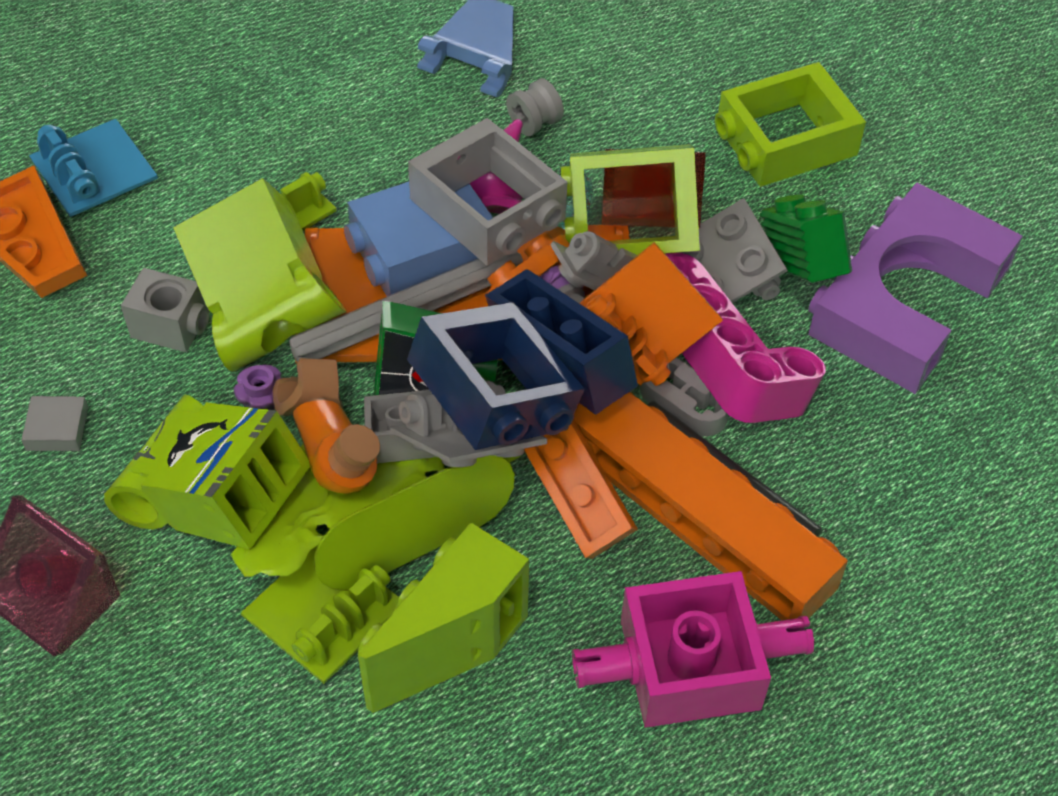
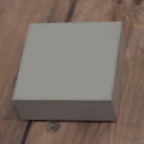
[21,396,88,451]

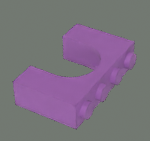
[808,182,1023,394]

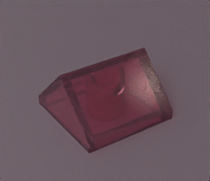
[0,495,121,656]

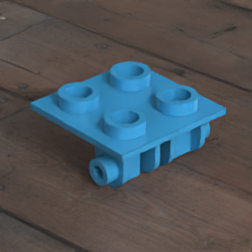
[29,119,158,217]

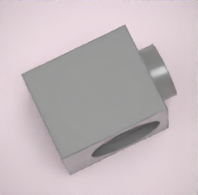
[121,268,209,353]

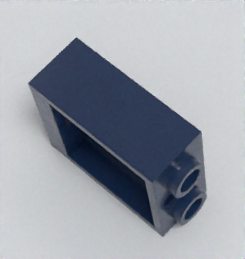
[407,302,585,450]

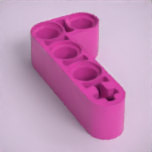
[665,252,826,423]

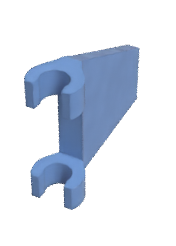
[417,0,513,97]

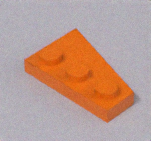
[0,165,88,298]

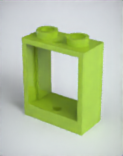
[715,62,866,187]
[560,144,700,255]

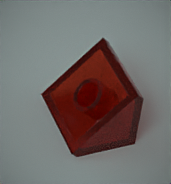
[600,149,706,228]

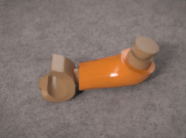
[273,358,380,494]

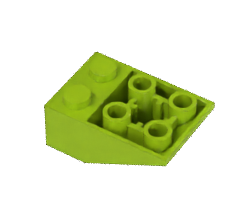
[358,523,529,713]

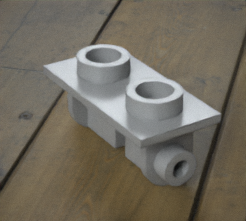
[550,231,637,290]

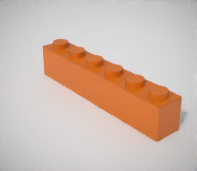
[574,392,848,620]

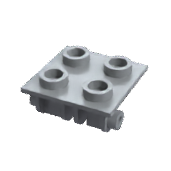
[682,198,787,303]
[390,381,547,467]

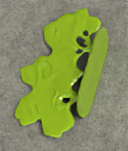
[231,444,521,590]

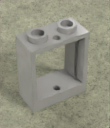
[408,118,567,266]

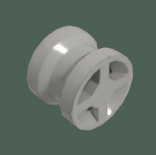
[506,78,564,136]

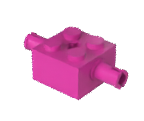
[572,571,814,728]

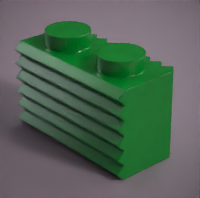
[759,195,852,283]

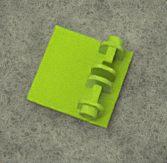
[241,545,399,684]

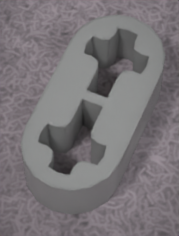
[640,358,728,437]

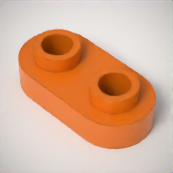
[485,232,570,294]

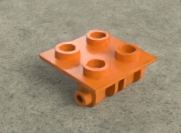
[579,242,723,386]

